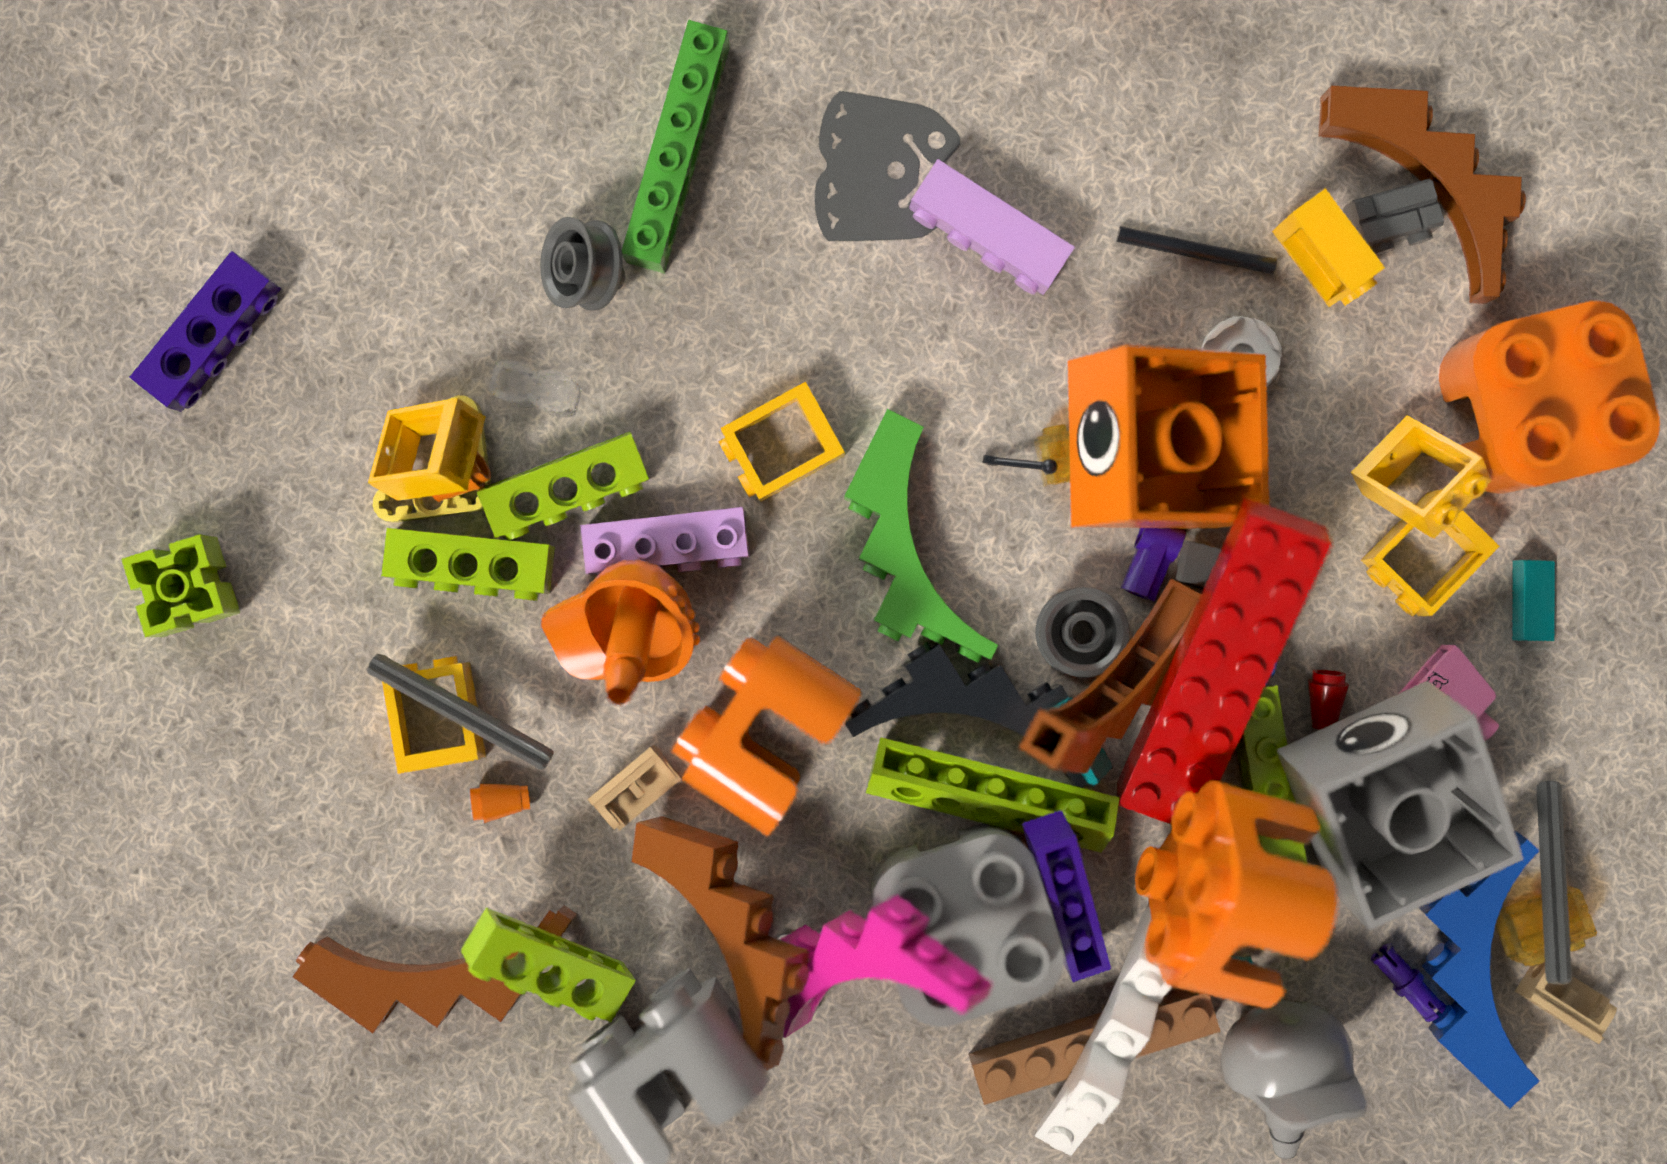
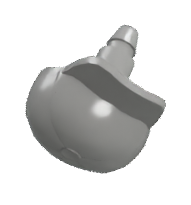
[1221,1000,1367,1159]

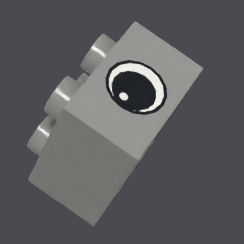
[1276,681,1523,931]

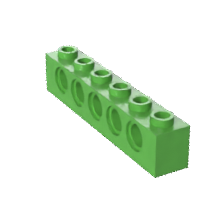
[622,20,730,274]

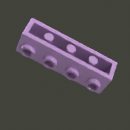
[909,159,1075,295]
[580,507,750,576]

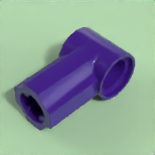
[1121,528,1186,601]

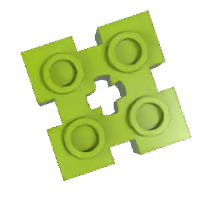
[121,534,240,637]

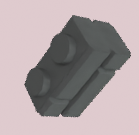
[1343,179,1444,256]

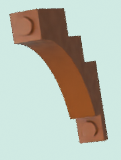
[293,905,577,1034]

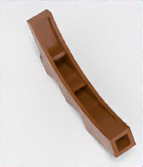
[1318,85,1526,304]
[1019,578,1201,774]
[631,816,809,1071]

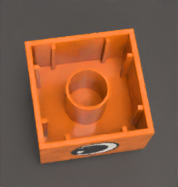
[1068,345,1269,529]

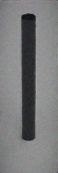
[1116,226,1277,274]

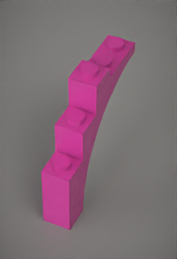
[780,895,993,1038]

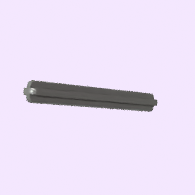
[367,654,554,770]
[1536,781,1572,985]

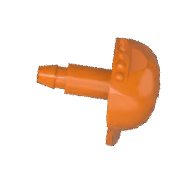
[541,559,701,705]

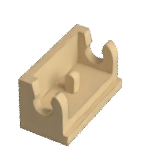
[587,744,682,831]
[1515,954,1617,1044]

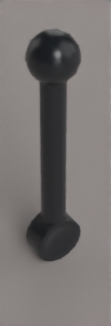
[982,455,1058,475]

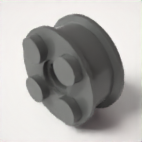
[540,217,625,311]
[1035,587,1130,677]

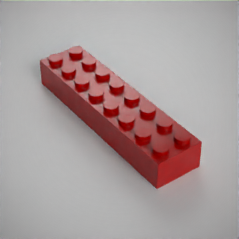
[1117,498,1333,825]

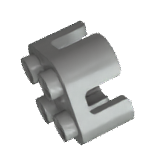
[871,824,1064,1027]
[568,968,770,1164]

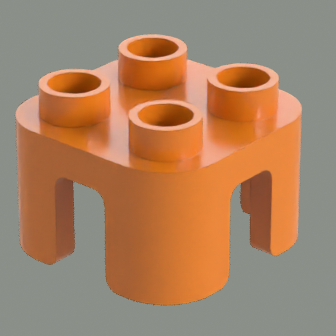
[1439,301,1660,494]
[671,635,862,837]
[1135,781,1337,1008]

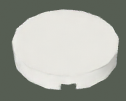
[1201,316,1282,386]

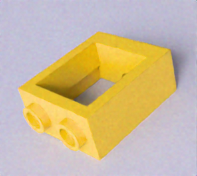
[1272,188,1385,307]
[718,381,845,502]
[368,398,486,501]
[1351,415,1492,539]
[1361,489,1500,616]
[382,656,486,774]

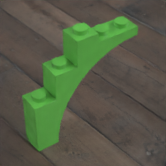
[844,409,998,663]

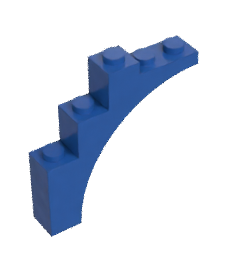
[1419,830,1540,1109]

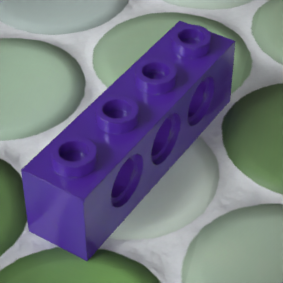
[129,251,282,412]
[1022,810,1111,982]

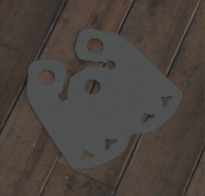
[815,91,960,241]

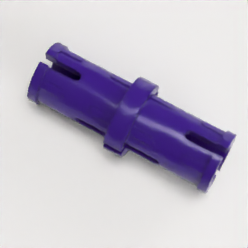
[1371,943,1446,1022]

